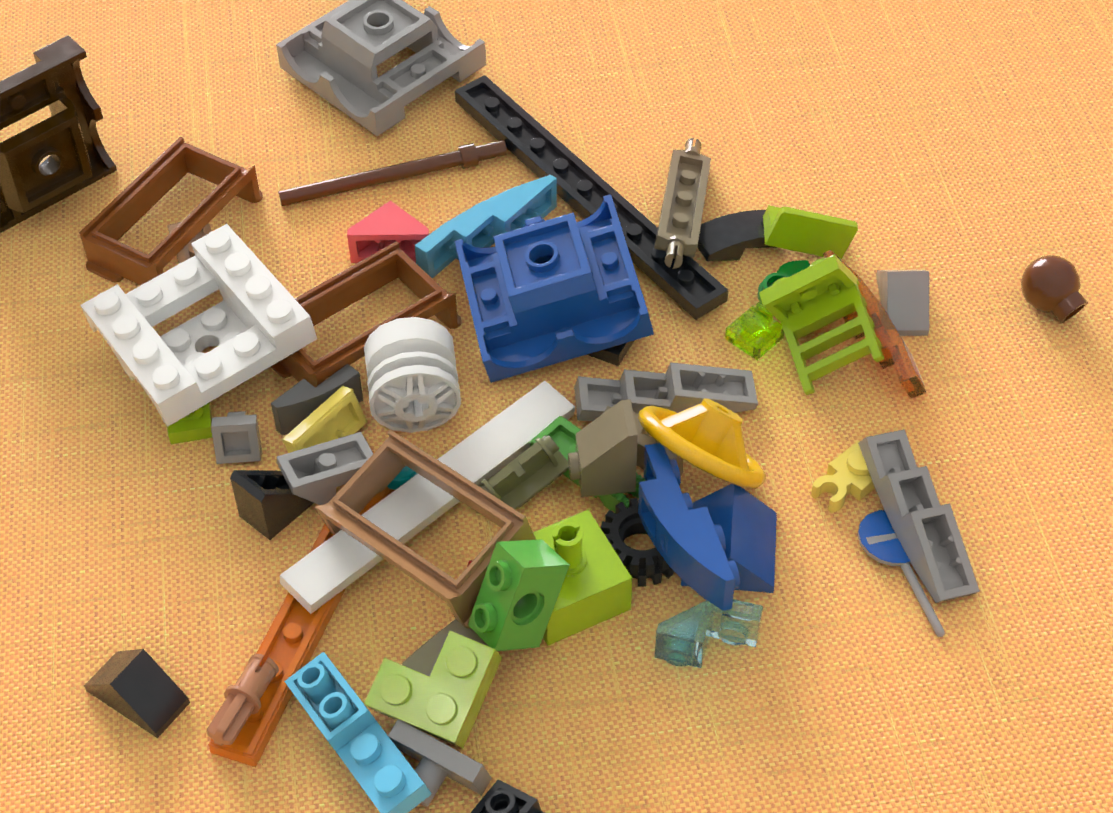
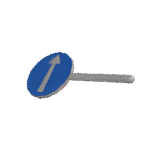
[857,510,945,637]

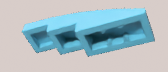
[415,175,557,278]

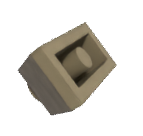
[568,399,638,497]

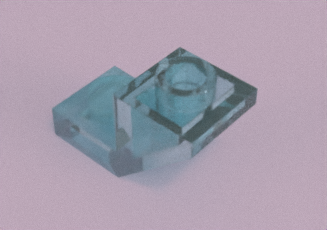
[655,599,763,668]

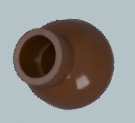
[1021,255,1088,323]

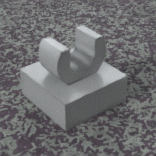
[211,411,262,464]

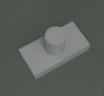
[388,719,492,807]

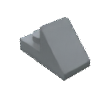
[277,432,373,505]

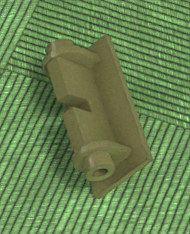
[479,435,569,510]

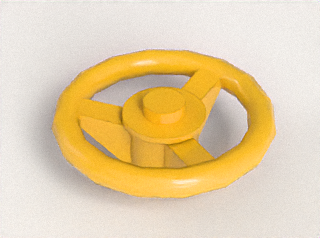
[638,398,766,489]

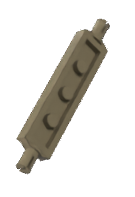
[654,138,711,268]

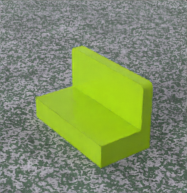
[763,205,858,259]

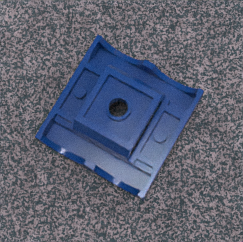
[455,194,654,383]

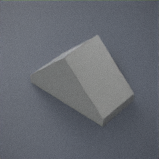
[876,269,929,336]

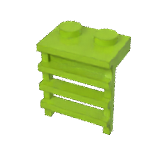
[759,254,884,395]

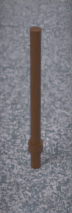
[278,140,507,206]

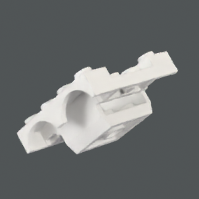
[81,224,317,427]

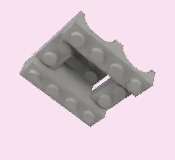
[276,0,486,136]

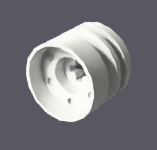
[364,317,461,433]

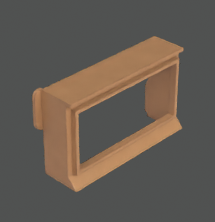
[315,430,536,628]

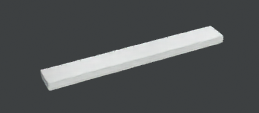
[280,381,575,614]

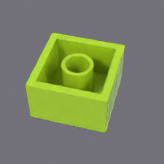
[533,509,632,646]

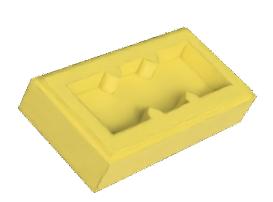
[282,386,367,453]

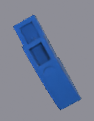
[638,443,740,611]

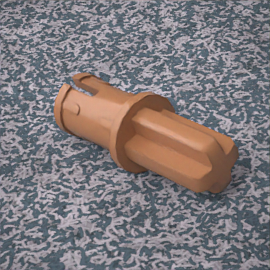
[207,654,279,746]

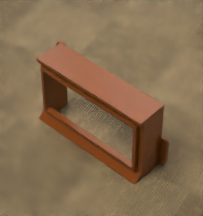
[79,137,263,285]
[271,241,462,388]

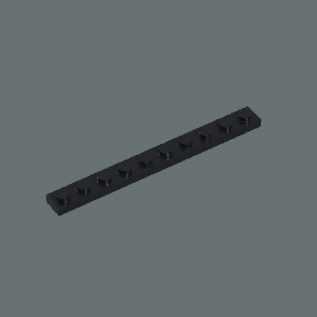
[455,75,728,320]

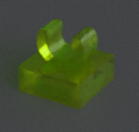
[725,302,784,360]

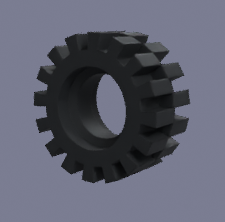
[601,498,674,587]

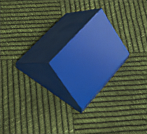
[681,484,777,593]

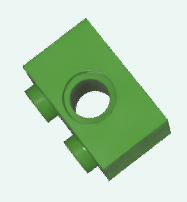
[468,539,570,651]

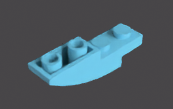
[284,652,432,813]

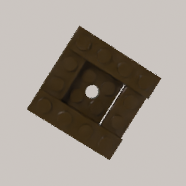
[0,35,117,233]

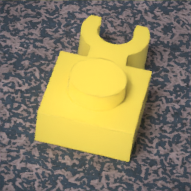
[811,440,875,513]

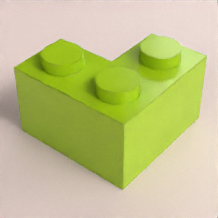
[364,631,502,749]

